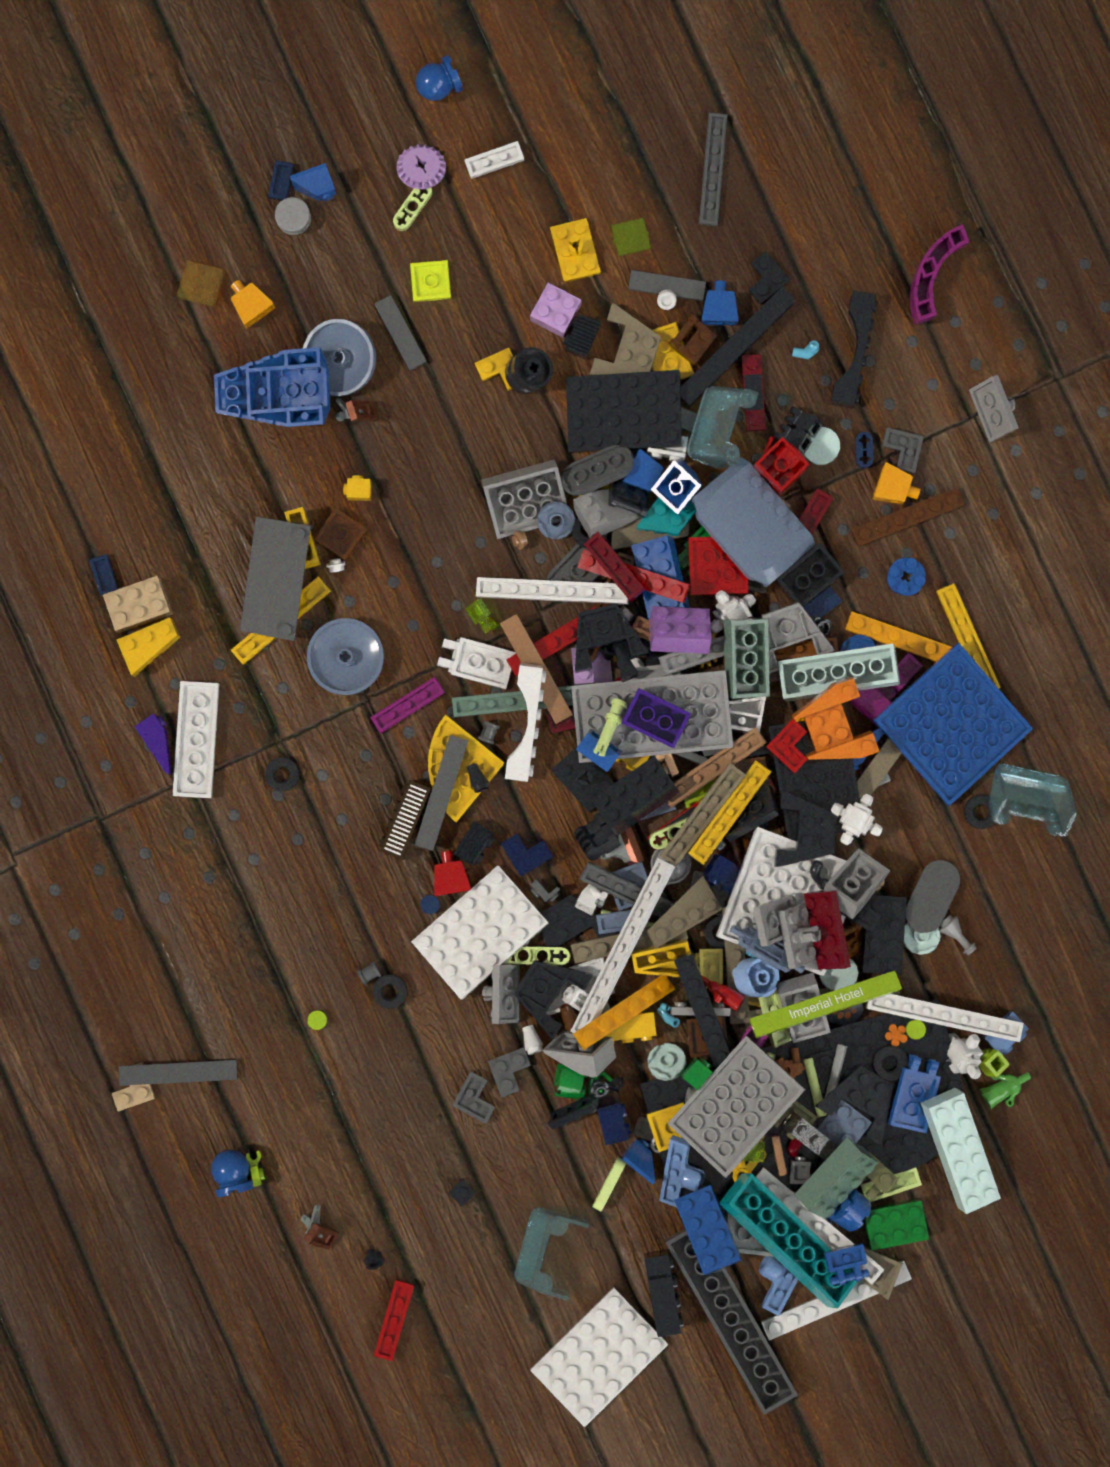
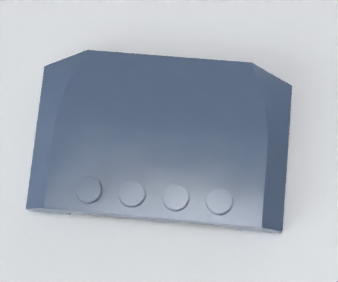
[691,457,816,587]

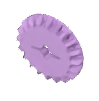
[397,144,446,189]

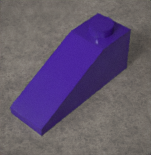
[134,714,173,775]

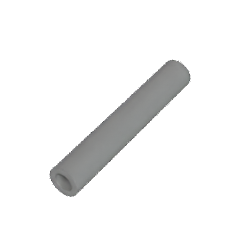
[825,1044,847,1097]

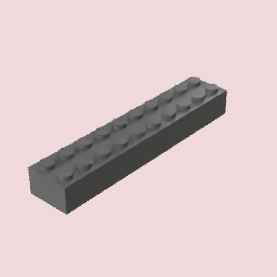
[665,1228,798,1415]

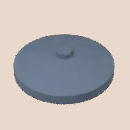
[303,319,376,396]
[307,618,384,695]

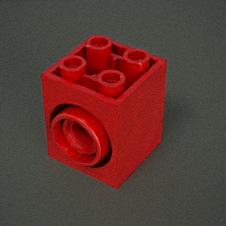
[753,437,809,496]

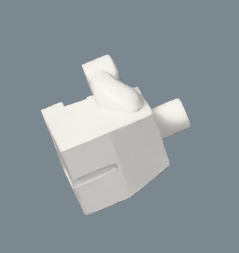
[575,884,608,915]

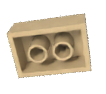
[103,576,173,633]

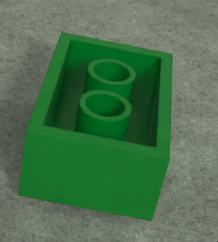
[863,1198,929,1251]

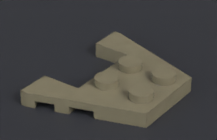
[590,303,661,375]

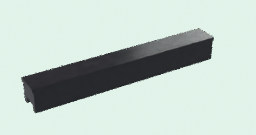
[681,286,795,409]

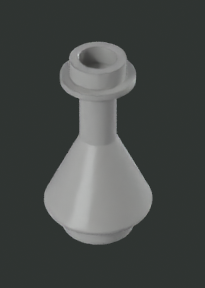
[939,914,976,955]

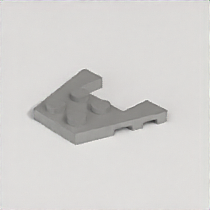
[762,602,834,674]

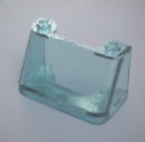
[687,386,758,469]

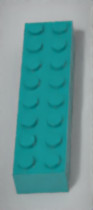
[719,1173,858,1308]

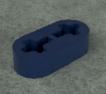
[855,432,874,469]

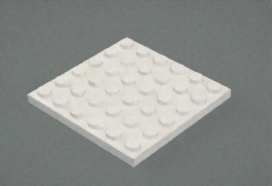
[716,827,846,976]

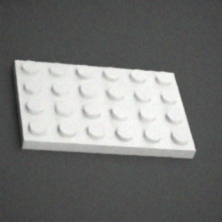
[411,866,549,1000]
[530,1287,668,1427]

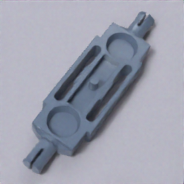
[730,925,805,973]

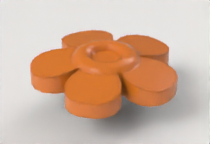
[885,1024,907,1047]

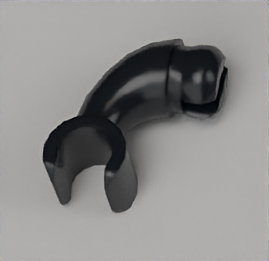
[810,860,829,890]

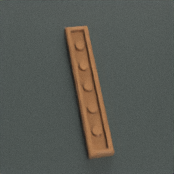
[500,614,572,724]
[667,727,767,808]

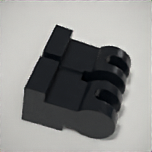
[773,407,823,455]
[574,812,621,861]

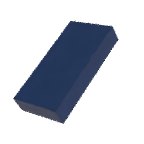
[268,160,295,201]
[89,554,119,597]
[803,586,842,622]

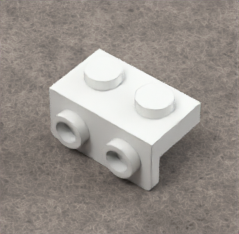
[647,436,688,462]

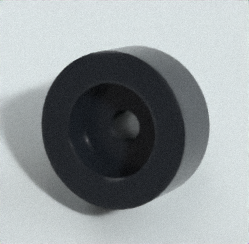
[364,1249,385,1270]

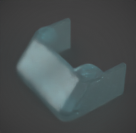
[514,1207,589,1301]

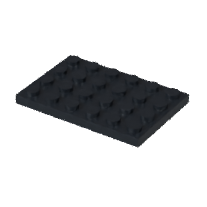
[566,370,682,453]
[768,721,861,840]

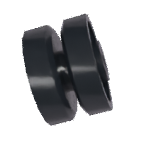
[505,347,553,394]

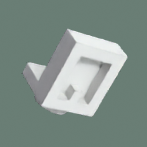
[562,984,589,1011]

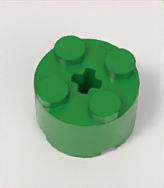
[554,1064,587,1100]

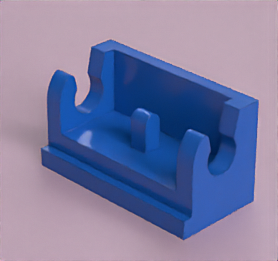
[576,729,622,772]

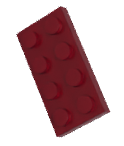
[804,890,851,970]

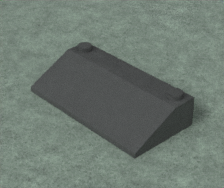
[240,517,313,641]

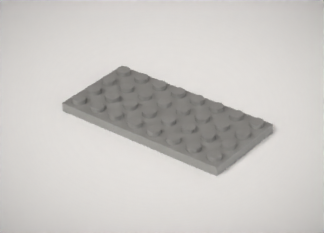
[571,670,733,763]

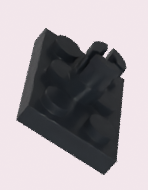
[551,747,614,813]
[725,784,779,842]

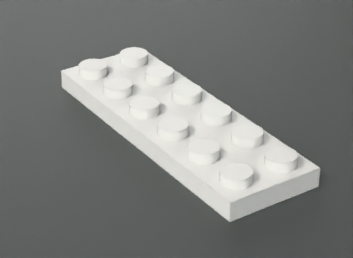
[173,681,220,798]

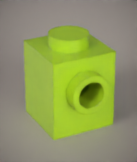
[979,1048,1010,1078]

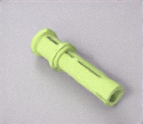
[593,698,628,756]

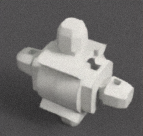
[711,590,756,633]
[831,794,883,846]
[946,1033,984,1079]

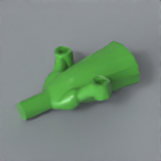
[980,1072,1031,1109]

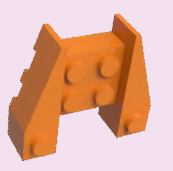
[792,677,880,759]

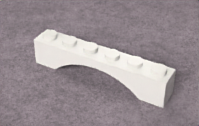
[505,663,546,782]

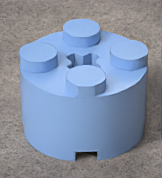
[732,958,779,997]

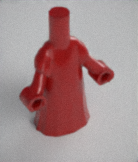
[702,976,746,1012]

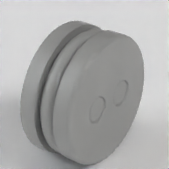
[275,197,311,235]

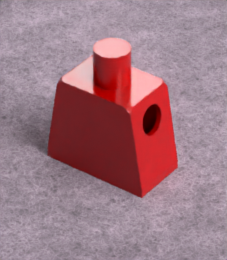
[434,850,471,896]

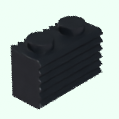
[563,313,601,360]
[454,821,495,866]

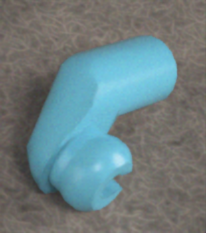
[792,340,819,359]
[657,1003,680,1028]

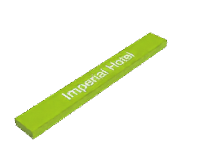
[749,971,902,1038]

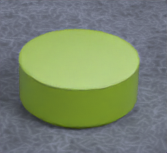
[308,1010,327,1030]
[906,1020,926,1039]

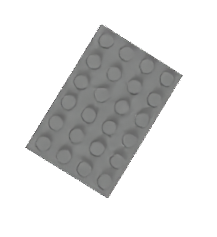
[668,1036,806,1178]

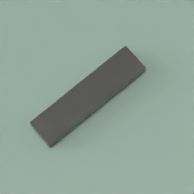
[628,270,706,302]
[374,295,427,371]

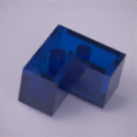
[500,834,553,877]
[703,854,740,895]
[597,1100,631,1145]

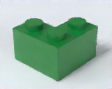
[681,1057,713,1090]

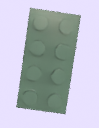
[724,618,770,699]
[794,1137,878,1220]

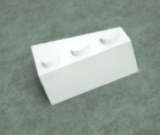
[729,697,766,733]

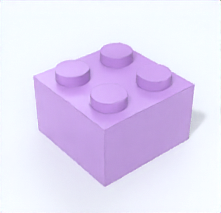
[530,283,582,338]

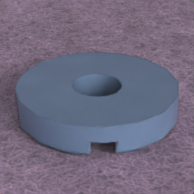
[537,501,575,539]

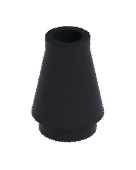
[467,763,489,793]

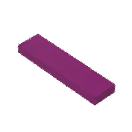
[370,676,445,734]

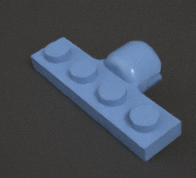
[659,1135,705,1208]
[759,1256,798,1316]

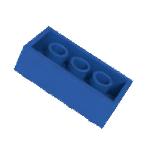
[631,536,690,620]
[674,1185,742,1275]

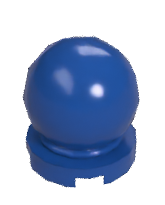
[416,55,463,101]
[211,1149,254,1198]

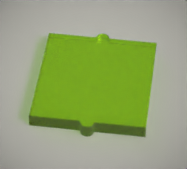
[611,218,651,256]

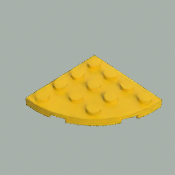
[428,715,505,823]

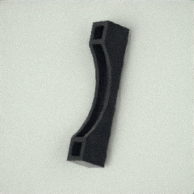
[830,290,878,409]
[674,950,731,1069]

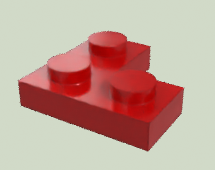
[766,719,808,773]

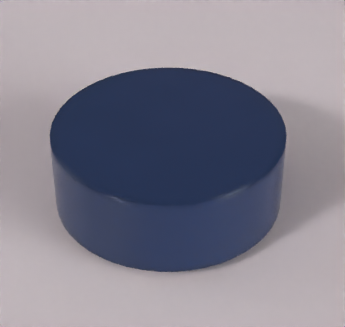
[420,895,440,914]

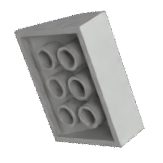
[481,460,567,539]

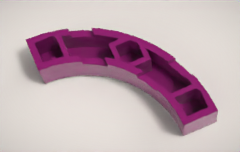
[910,224,969,325]

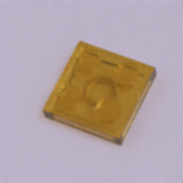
[177,260,224,307]

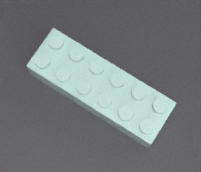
[778,644,900,702]
[921,1088,1001,1214]

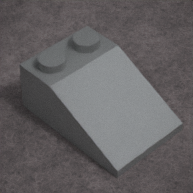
[573,489,641,538]
[823,848,890,919]
[776,973,831,1043]
[543,1031,616,1077]

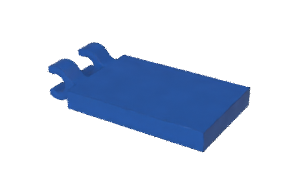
[888,1054,941,1133]

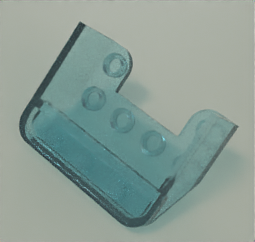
[989,764,1077,837]

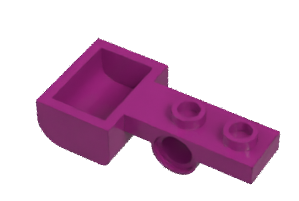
[849,653,923,728]

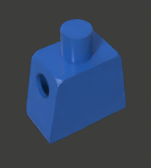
[701,280,738,326]
[620,449,664,493]

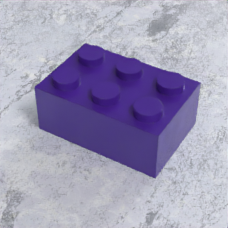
[622,688,691,748]

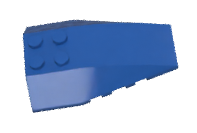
[214,347,330,427]

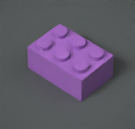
[649,606,712,654]

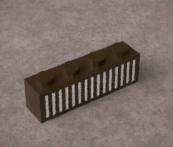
[379,780,432,860]

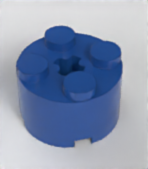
[828,1189,871,1232]

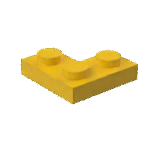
[475,348,513,390]

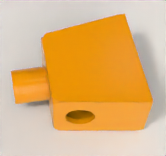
[230,280,275,329]
[872,462,921,504]

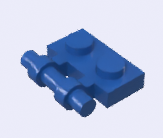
[824,1243,869,1286]

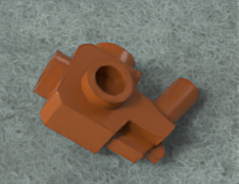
[775,1048,805,1078]

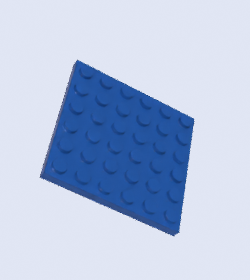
[873,643,1033,806]

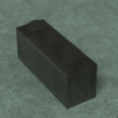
[781,1111,838,1161]

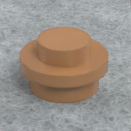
[512,531,528,550]

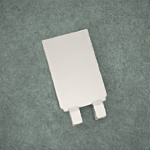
[437,637,516,690]

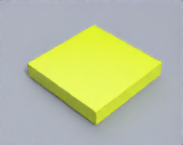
[410,260,451,302]

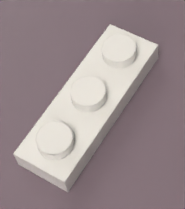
[465,141,524,179]

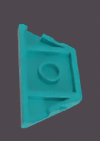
[636,497,696,537]

